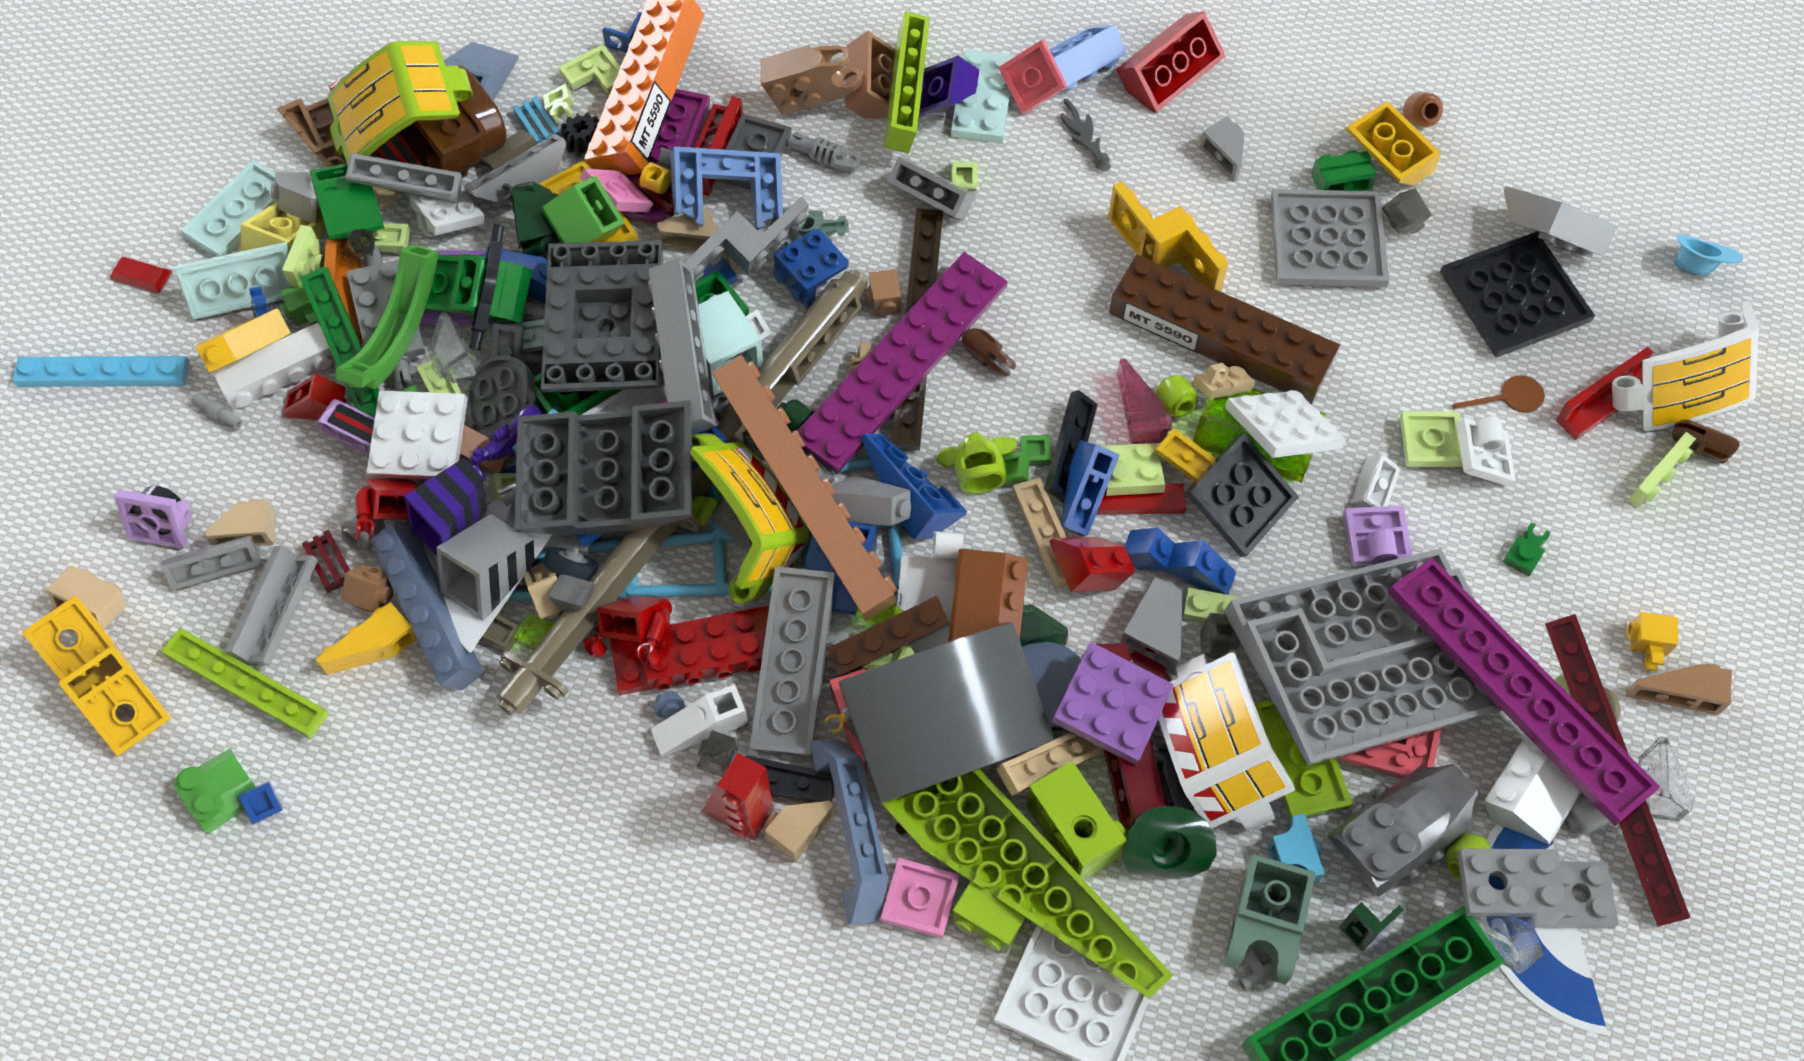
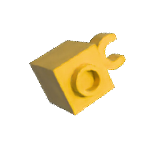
[1626,612,1678,672]

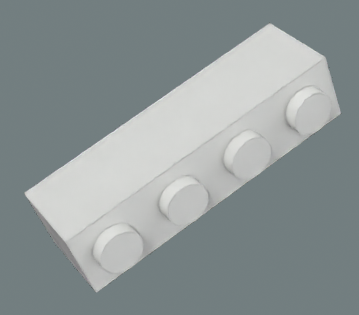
[212,323,336,410]

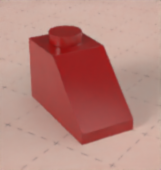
[282,373,346,420]

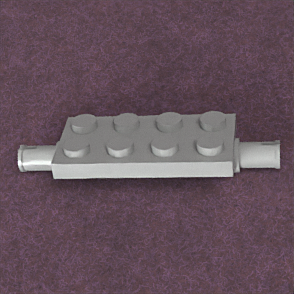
[346,246,426,390]

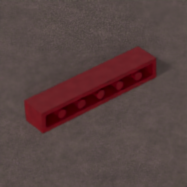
[1081,643,1168,830]

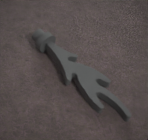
[1060,98,1111,172]

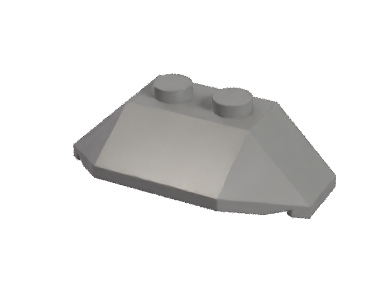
[464,134,566,206]

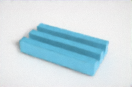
[513,96,560,144]

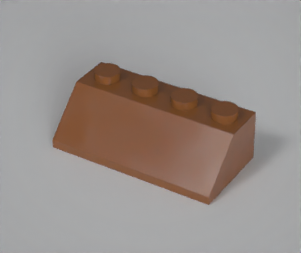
[948,549,1028,642]

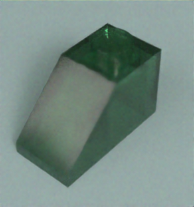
[1020,604,1068,647]

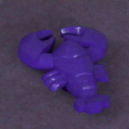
[470,405,543,467]

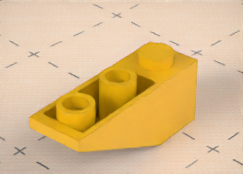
[316,602,417,675]

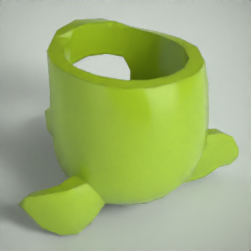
[936,433,1017,494]

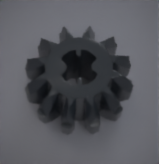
[560,112,599,157]

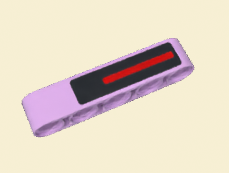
[317,399,429,483]

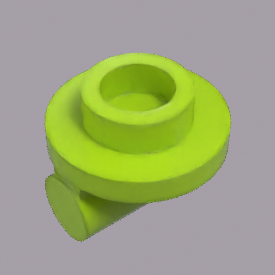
[692,496,718,528]

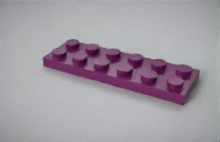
[621,89,710,225]

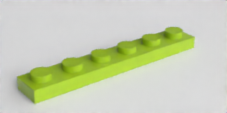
[161,627,329,739]

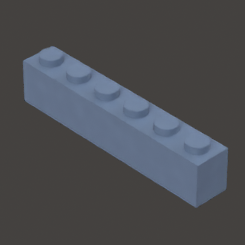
[370,523,484,690]

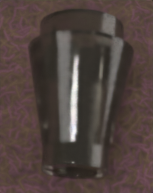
[341,229,375,263]

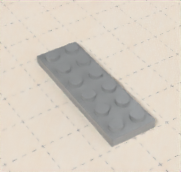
[750,566,836,756]

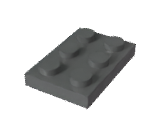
[715,114,792,190]

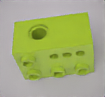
[1026,761,1127,880]

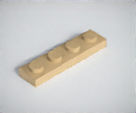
[1013,477,1068,590]
[996,732,1104,796]

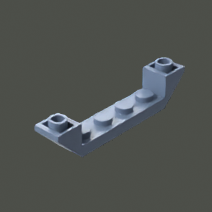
[810,740,889,925]

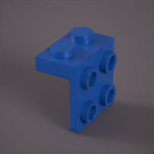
[773,229,849,309]

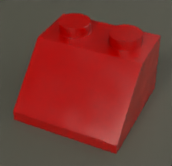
[1049,537,1136,592]

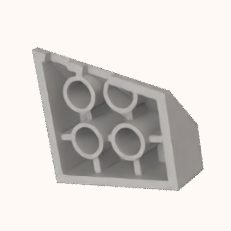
[1504,186,1618,258]

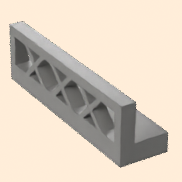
[224,546,318,666]

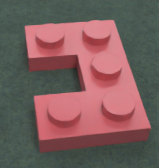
[1336,728,1442,779]

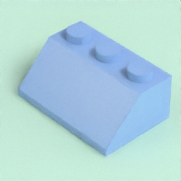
[1049,25,1126,91]

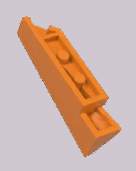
[324,235,363,344]

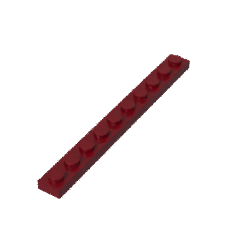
[1545,614,1691,927]

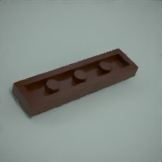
[826,596,950,677]

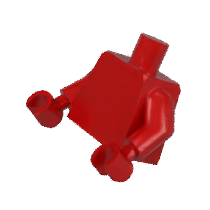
[354,478,420,540]
[584,595,672,666]

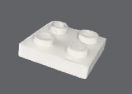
[410,187,485,236]
[1456,416,1516,486]

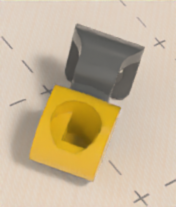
[640,147,672,195]

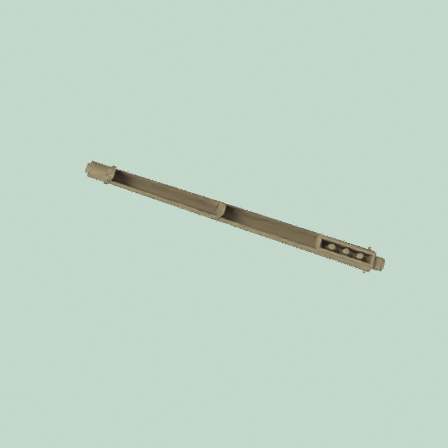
[496,269,868,716]

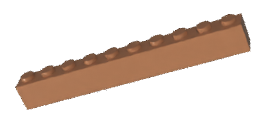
[712,355,898,621]

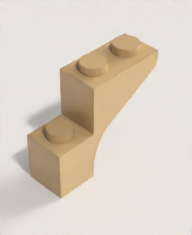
[656,207,742,272]

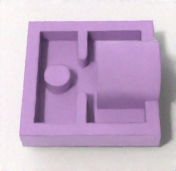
[1343,505,1412,566]

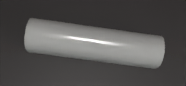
[345,153,462,202]

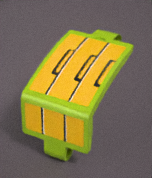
[328,41,473,165]

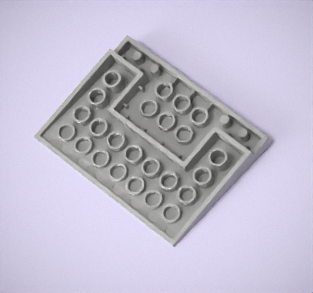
[1224,548,1502,765]

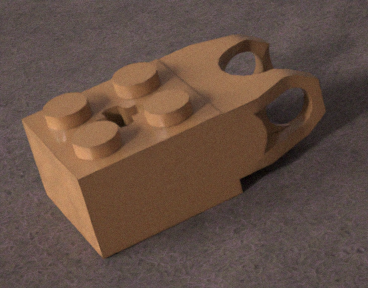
[761,45,863,115]

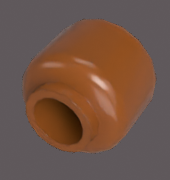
[1403,92,1443,128]

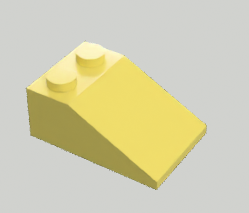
[241,202,326,251]

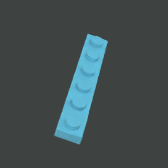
[12,356,190,387]

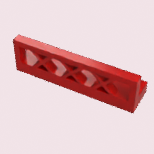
[694,96,743,196]
[1556,346,1654,440]

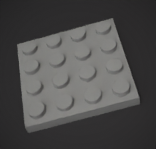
[1271,189,1389,287]

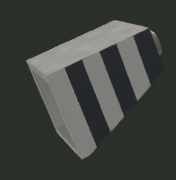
[436,514,535,620]

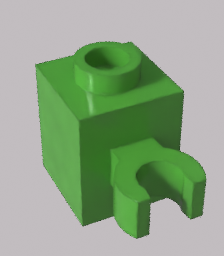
[279,284,320,327]

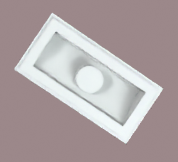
[1350,453,1401,508]

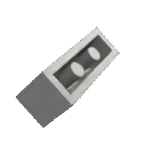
[887,157,976,219]

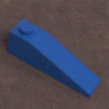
[861,433,967,539]

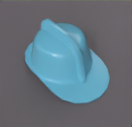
[1675,234,1743,275]

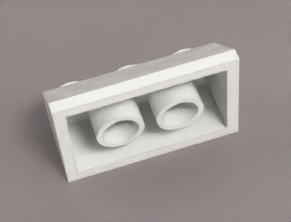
[1484,735,1581,844]

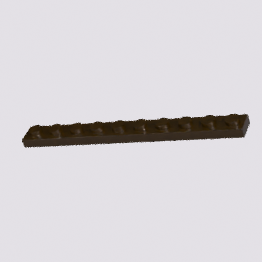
[892,208,943,451]

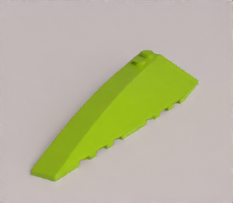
[882,769,1174,999]

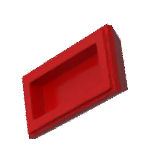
[110,256,172,294]

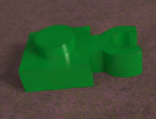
[1502,523,1550,576]

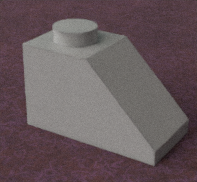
[1199,116,1245,182]
[270,172,317,223]

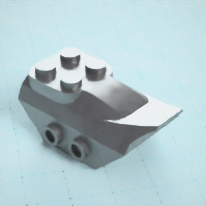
[1327,764,1478,897]

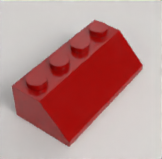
[1116,11,1226,113]

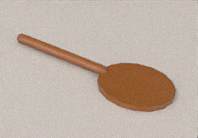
[1453,375,1545,413]

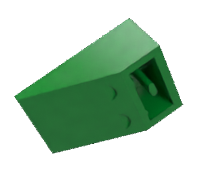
[309,163,385,240]

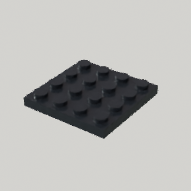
[1440,232,1595,358]

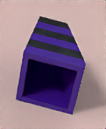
[404,458,487,557]

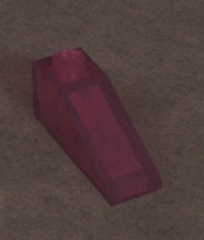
[1117,358,1172,444]

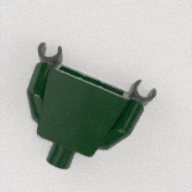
[501,181,559,256]

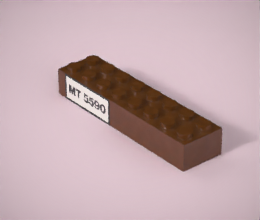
[1109,255,1341,404]

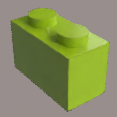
[952,878,1027,952]

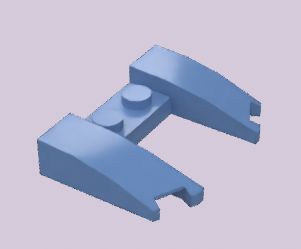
[670,146,783,230]

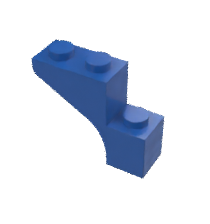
[1125,527,1236,595]

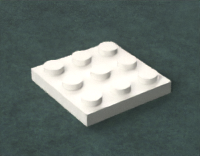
[1225,390,1346,458]
[367,391,468,479]

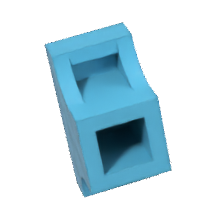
[1267,813,1325,884]

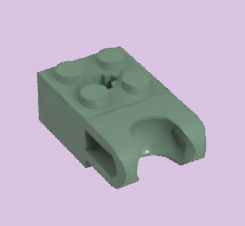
[1223,853,1316,985]

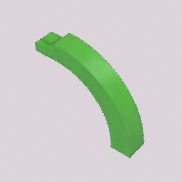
[335,244,439,389]

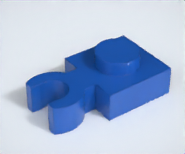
[249,286,272,318]

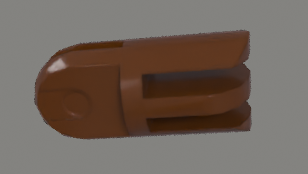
[962,328,1016,377]
[1672,419,1740,464]

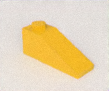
[195,308,291,373]

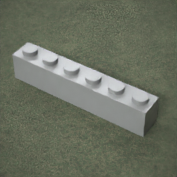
[648,258,716,434]

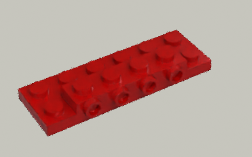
[610,605,770,696]

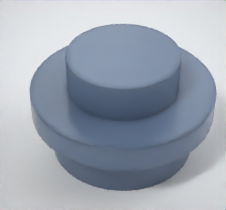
[654,691,685,719]

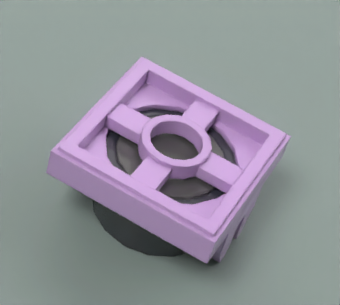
[114,486,193,549]

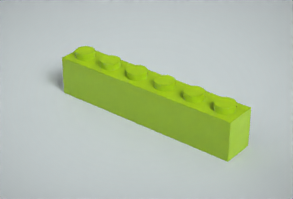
[883,11,930,154]

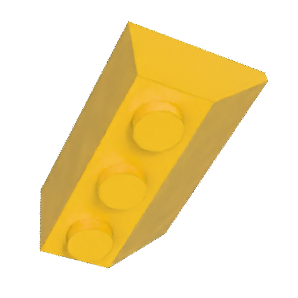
[1346,101,1441,185]

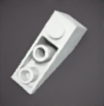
[651,684,748,758]

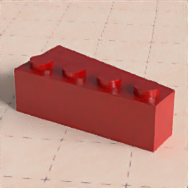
[702,753,774,841]

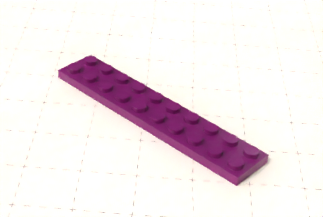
[797,252,1008,474]
[1387,557,1660,826]

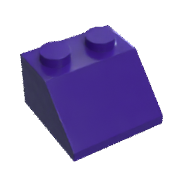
[919,55,980,118]

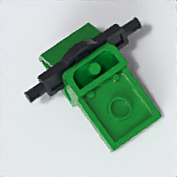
[424,224,532,351]

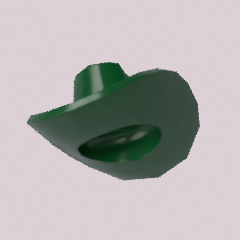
[1122,806,1217,878]

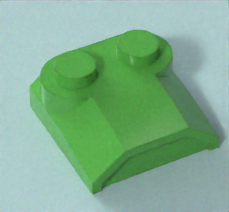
[173,749,256,834]

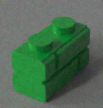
[1311,150,1376,191]

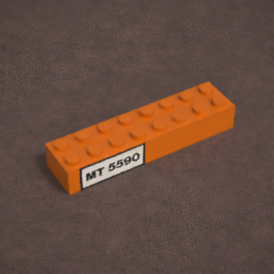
[584,0,704,176]

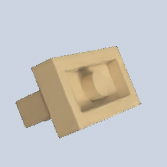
[1192,363,1255,399]

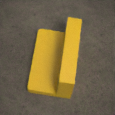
[1156,428,1216,482]

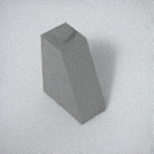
[831,476,911,526]
[1120,577,1182,673]

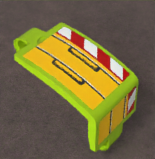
[690,433,810,604]

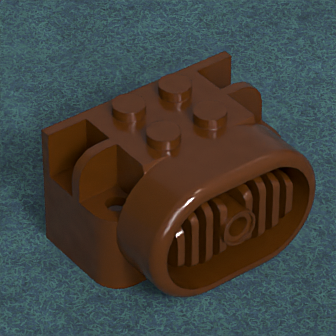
[398,65,507,178]

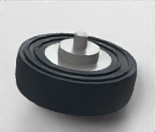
[543,546,599,581]

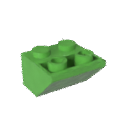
[541,175,625,243]

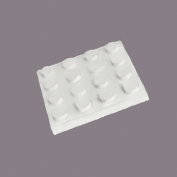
[994,925,1168,1061]

